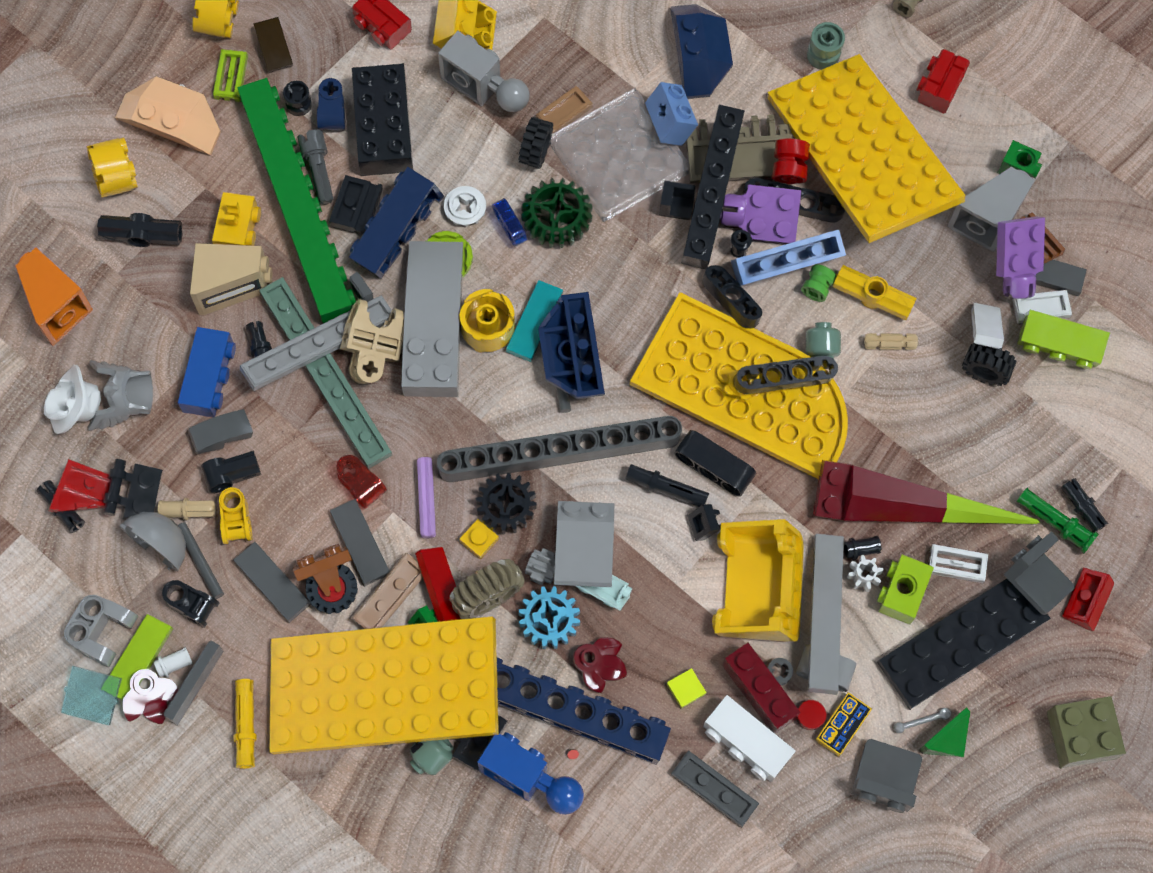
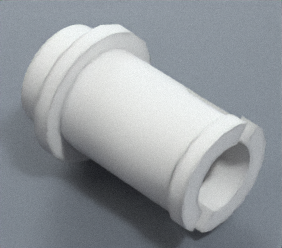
[154,647,193,678]

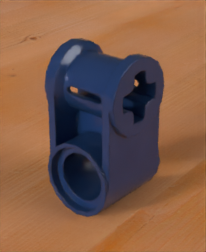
[317,78,345,130]

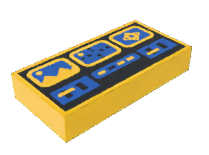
[815,692,872,757]

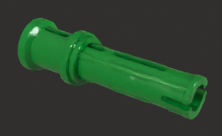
[1016,487,1099,554]

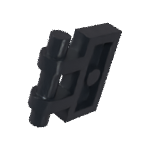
[103,459,163,520]

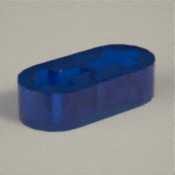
[492,198,527,247]

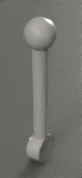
[893,708,951,733]

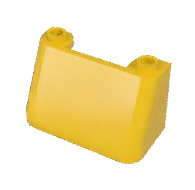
[712,519,804,642]

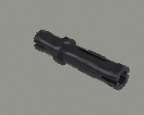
[625,464,709,507]

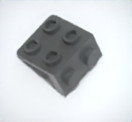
[1003,531,1074,615]
[851,739,922,813]

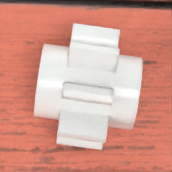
[847,555,883,592]

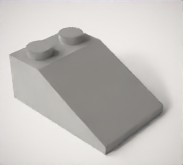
[554,501,615,587]

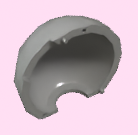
[120,512,186,571]

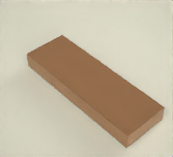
[351,553,423,629]

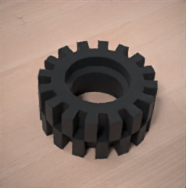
[518,117,553,169]
[962,343,1017,386]

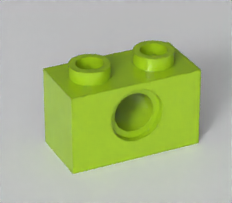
[877,554,934,625]

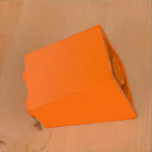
[15,247,93,346]

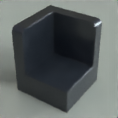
[659,180,696,220]

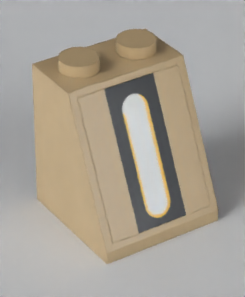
[190,243,273,315]

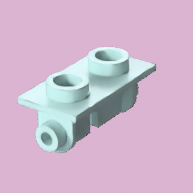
[576,575,632,610]

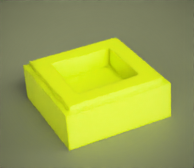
[667,668,707,709]

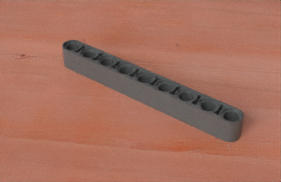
[437,416,682,482]

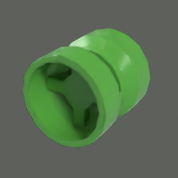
[801,264,837,302]

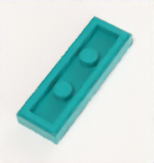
[506,280,563,362]

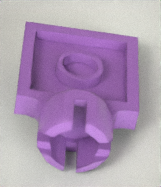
[720,185,801,243]
[996,216,1045,299]

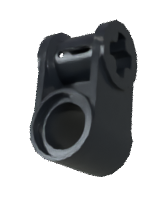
[162,580,220,628]

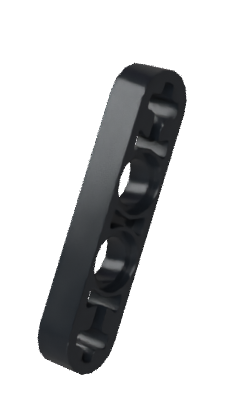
[743,178,845,223]
[733,356,838,394]

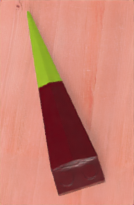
[813,460,1040,524]

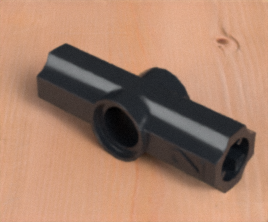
[97,213,183,247]

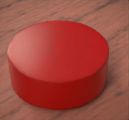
[797,700,826,730]

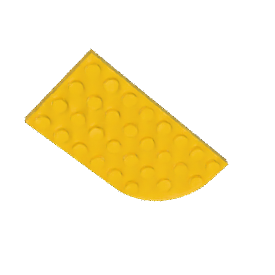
[629,292,848,479]

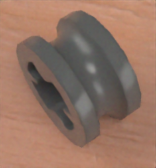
[767,658,793,686]

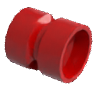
[772,138,810,184]

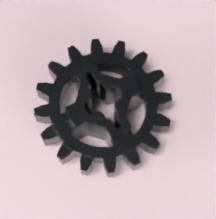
[476,472,537,534]

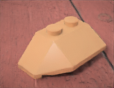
[115,76,221,156]

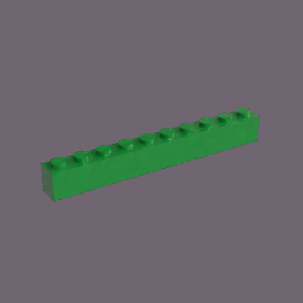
[237,78,356,324]

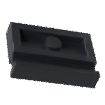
[329,175,383,234]

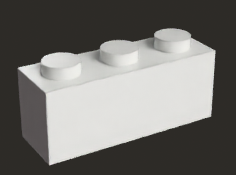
[703,695,796,782]

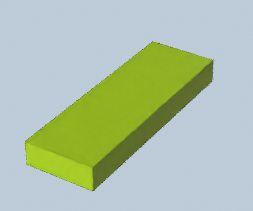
[102,614,173,701]

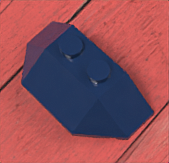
[670,4,733,99]
[538,292,605,399]

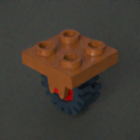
[293,544,358,614]

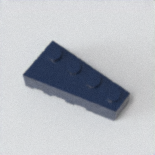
[349,167,444,279]

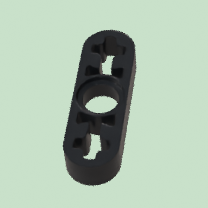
[702,265,763,329]

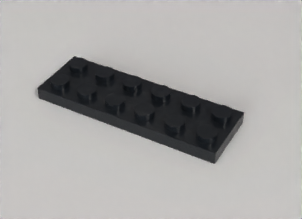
[877,579,1051,710]

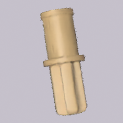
[158,498,216,520]

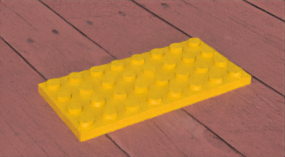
[768,54,966,243]
[270,616,499,755]

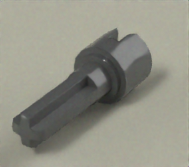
[297,129,333,205]

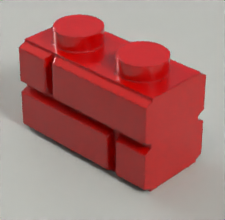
[352,0,412,49]
[916,49,970,114]

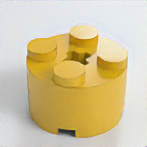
[193,0,239,38]
[86,137,138,198]
[459,289,515,353]

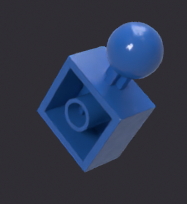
[478,732,584,815]

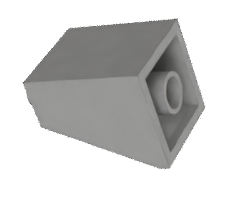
[947,167,1035,252]

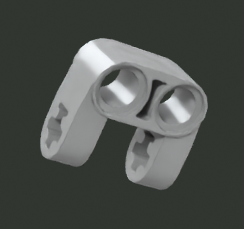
[64,595,138,667]

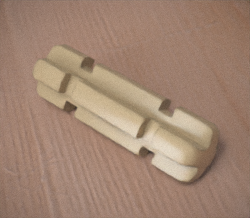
[864,333,918,350]

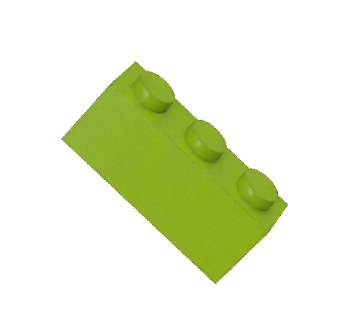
[1017,309,1110,369]

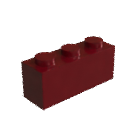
[722,642,801,734]

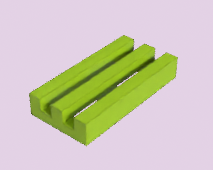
[213,49,248,102]

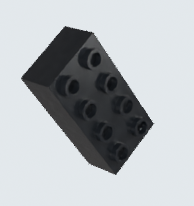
[352,63,413,176]

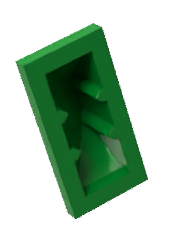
[919,707,970,757]

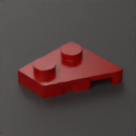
[48,459,111,512]

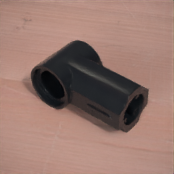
[201,450,261,493]

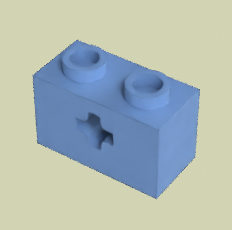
[645,82,698,146]

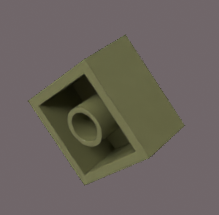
[1047,696,1126,769]

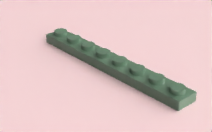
[259,277,392,469]

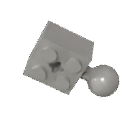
[438,31,530,112]

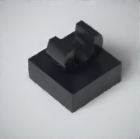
[687,504,721,541]

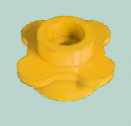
[724,370,754,400]

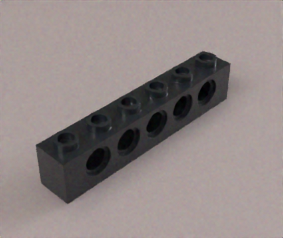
[681,104,745,270]

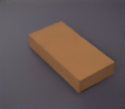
[536,86,593,137]

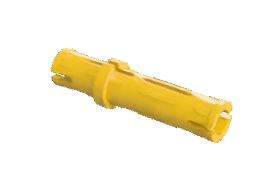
[233,679,257,769]

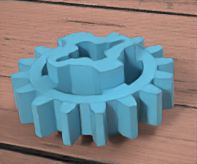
[519,586,580,649]

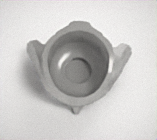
[88,360,153,430]

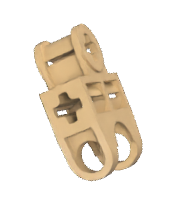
[340,299,404,384]

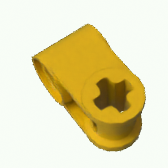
[219,487,253,544]

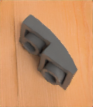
[188,409,253,454]

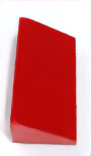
[1062,567,1114,631]

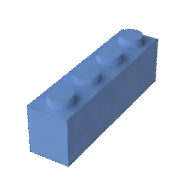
[731,229,846,285]

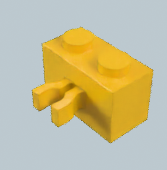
[212,192,261,246]

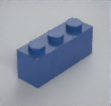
[178,327,236,417]

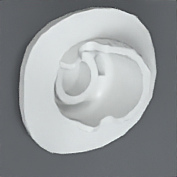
[44,364,101,434]

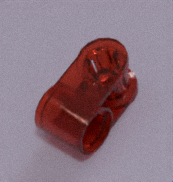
[336,455,387,509]

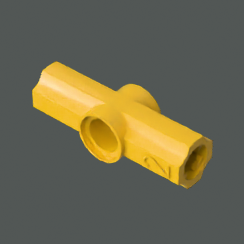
[833,265,917,320]

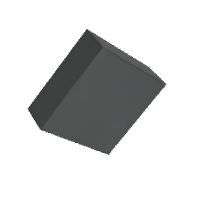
[349,272,374,302]

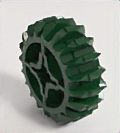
[521,178,593,248]

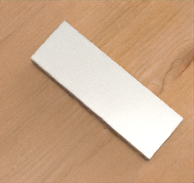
[971,303,1004,349]

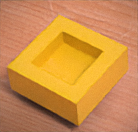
[459,519,499,560]

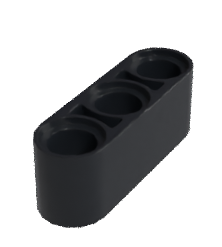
[674,430,757,497]

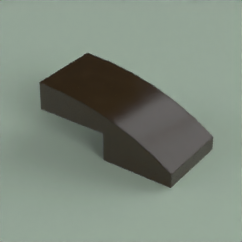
[253,17,293,73]

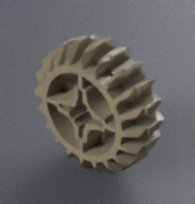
[449,559,525,619]

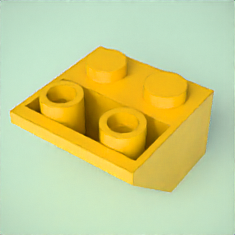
[433,0,497,50]

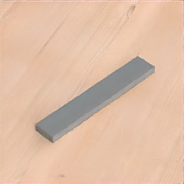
[240,295,392,391]
[808,534,844,695]

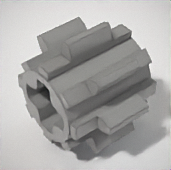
[525,548,555,585]

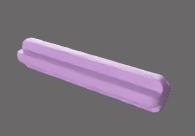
[417,457,436,538]

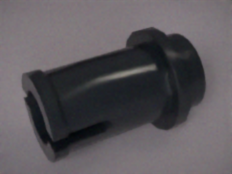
[730,230,752,258]
[844,536,882,560]

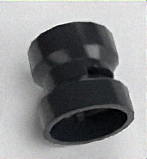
[283,80,312,116]

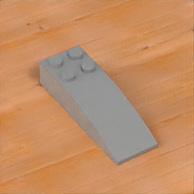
[401,241,463,397]

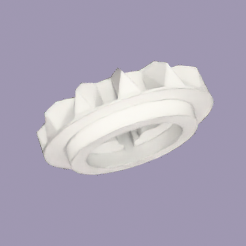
[444,186,486,227]

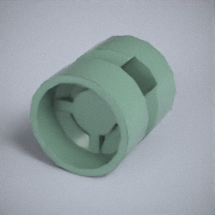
[807,22,845,70]

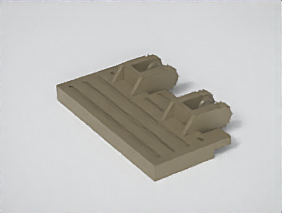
[686,114,793,183]

